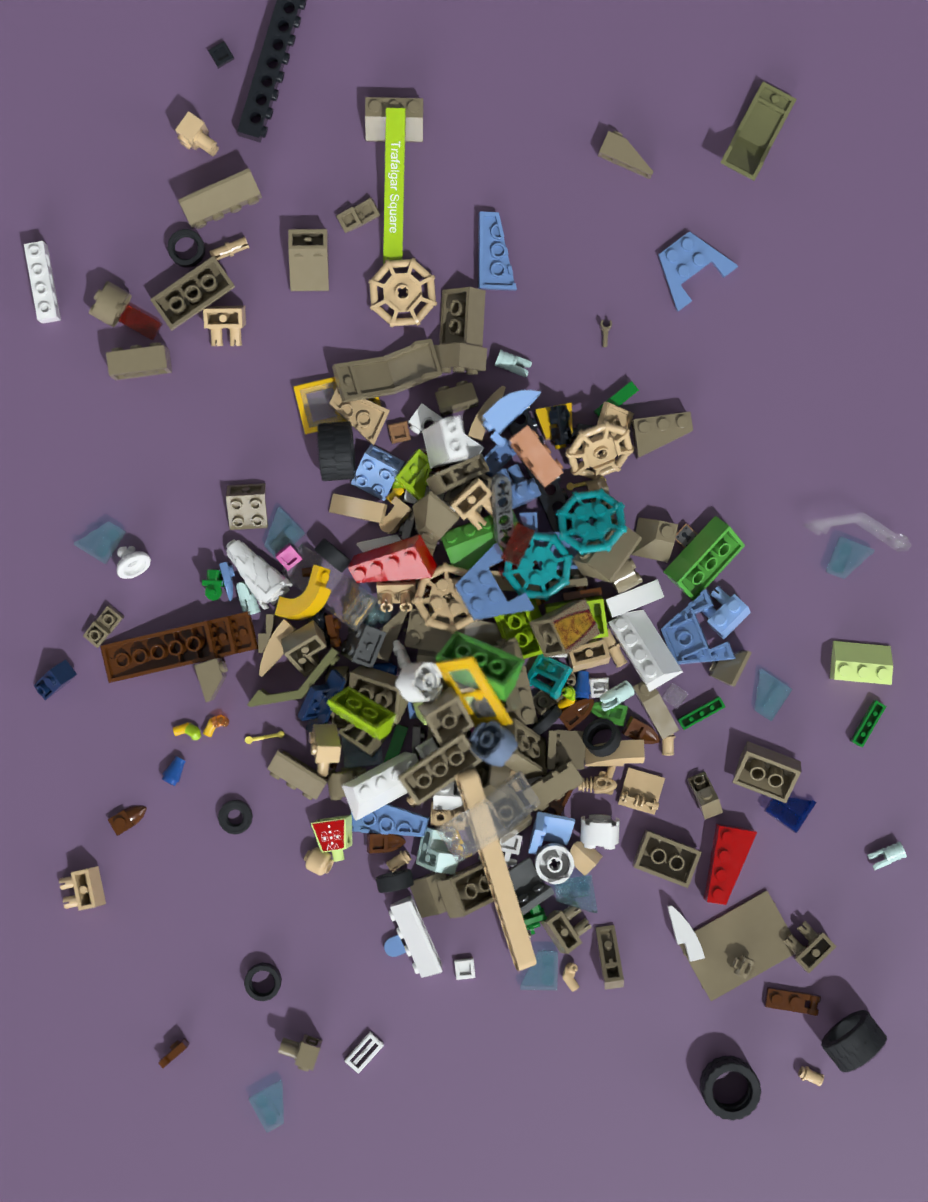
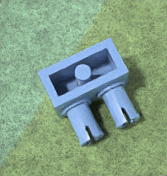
[702,586,751,639]

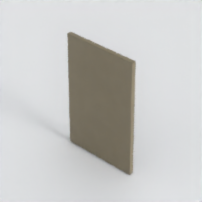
[679,890,794,1001]

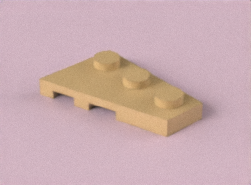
[329,386,390,446]

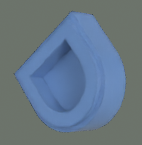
[384,934,406,957]

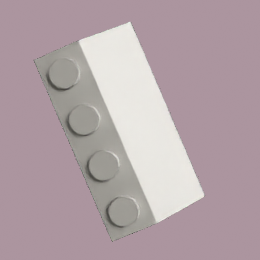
[608,610,683,692]
[342,752,419,821]
[388,895,443,978]

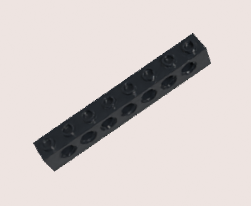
[237,0,307,143]
[508,406,574,532]

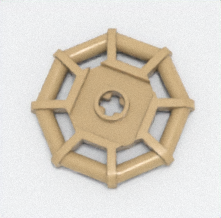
[368,257,438,328]
[565,421,634,480]
[412,562,478,634]

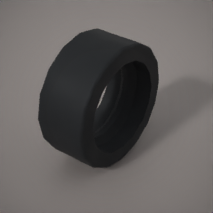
[167,229,205,268]
[314,538,351,573]
[582,718,621,757]
[375,869,414,893]
[244,963,282,1001]

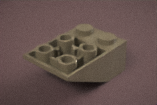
[288,229,329,291]

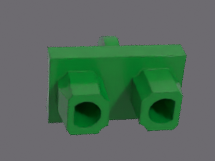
[202,570,225,601]
[522,904,547,935]

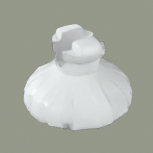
[116,546,151,579]

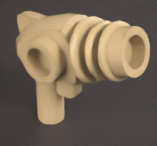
[578,766,617,795]

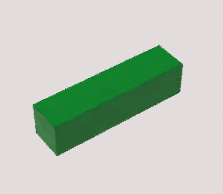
[594,381,639,418]
[677,696,725,730]
[850,700,887,748]
[384,724,408,762]

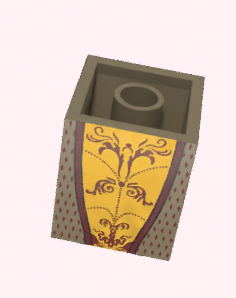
[529,599,600,657]

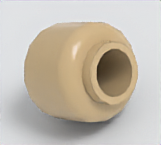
[304,847,334,876]

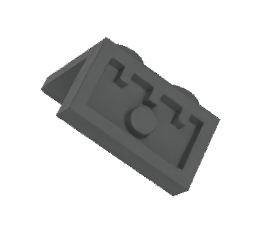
[341,619,386,668]
[508,857,554,915]

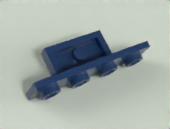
[298,669,346,732]

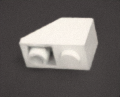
[433,781,463,810]

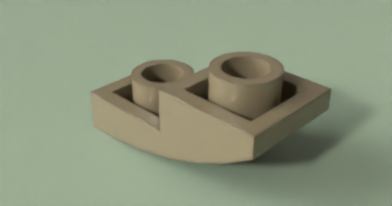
[83,605,124,648]
[532,681,567,716]

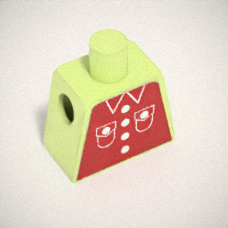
[311,815,353,862]

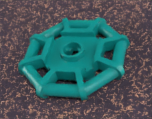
[556,488,628,555]
[502,530,574,601]

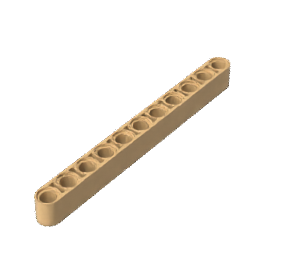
[455,768,537,972]

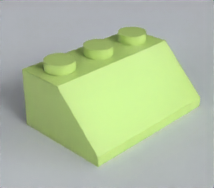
[830,641,893,685]

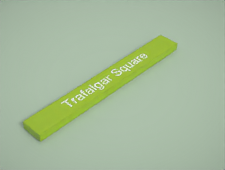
[383,108,406,265]

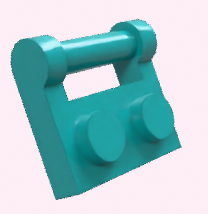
[527,654,573,699]

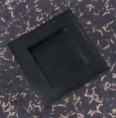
[208,41,235,69]

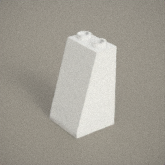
[422,416,468,469]

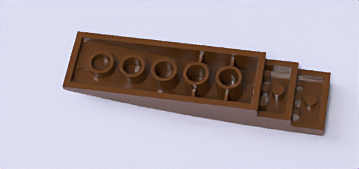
[100,611,258,683]

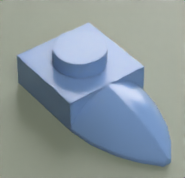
[219,562,235,601]

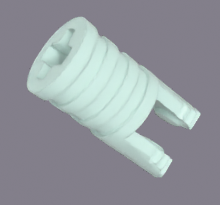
[494,350,532,377]
[236,581,261,615]
[600,680,635,711]
[868,841,907,870]

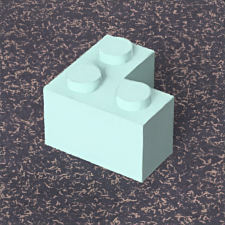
[416,827,459,874]

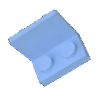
[351,444,405,501]
[528,812,575,855]

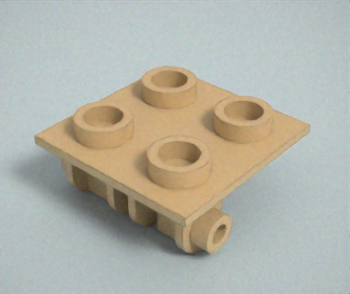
[618,767,665,815]

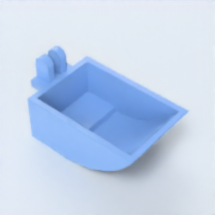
[482,390,541,447]

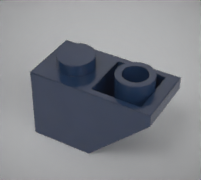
[34,659,77,701]

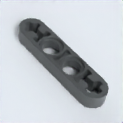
[491,473,514,547]

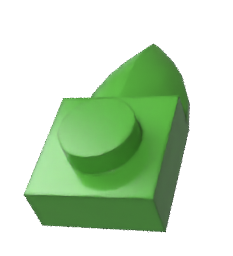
[591,702,628,726]

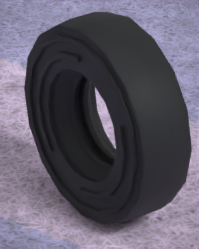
[532,705,562,735]
[218,800,253,835]

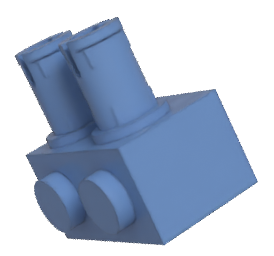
[495,464,542,509]

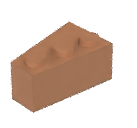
[508,425,563,488]

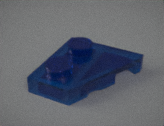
[764,797,817,833]

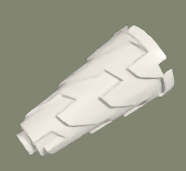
[226,539,293,610]

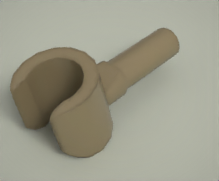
[600,320,612,347]

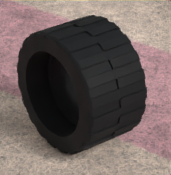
[317,421,356,481]
[821,1010,887,1072]
[699,1056,761,1121]

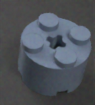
[470,721,518,767]

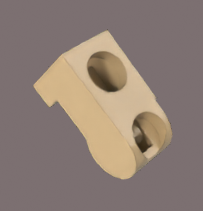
[379,496,412,534]

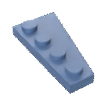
[478,212,517,291]
[350,804,430,837]

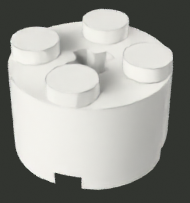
[396,662,443,702]
[580,814,620,849]
[534,843,574,884]

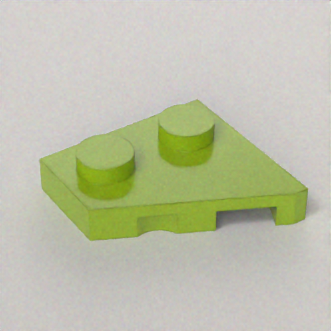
[394,449,432,500]

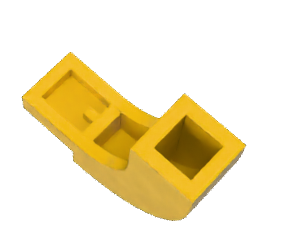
[274,565,331,621]

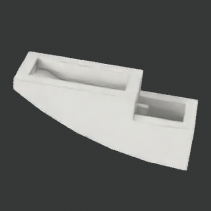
[605,579,664,618]
[667,905,705,962]

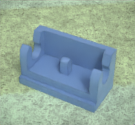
[484,437,516,477]

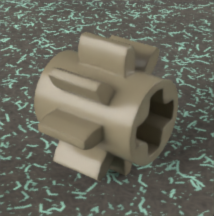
[732,955,757,979]

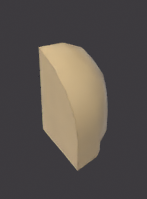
[570,841,603,876]

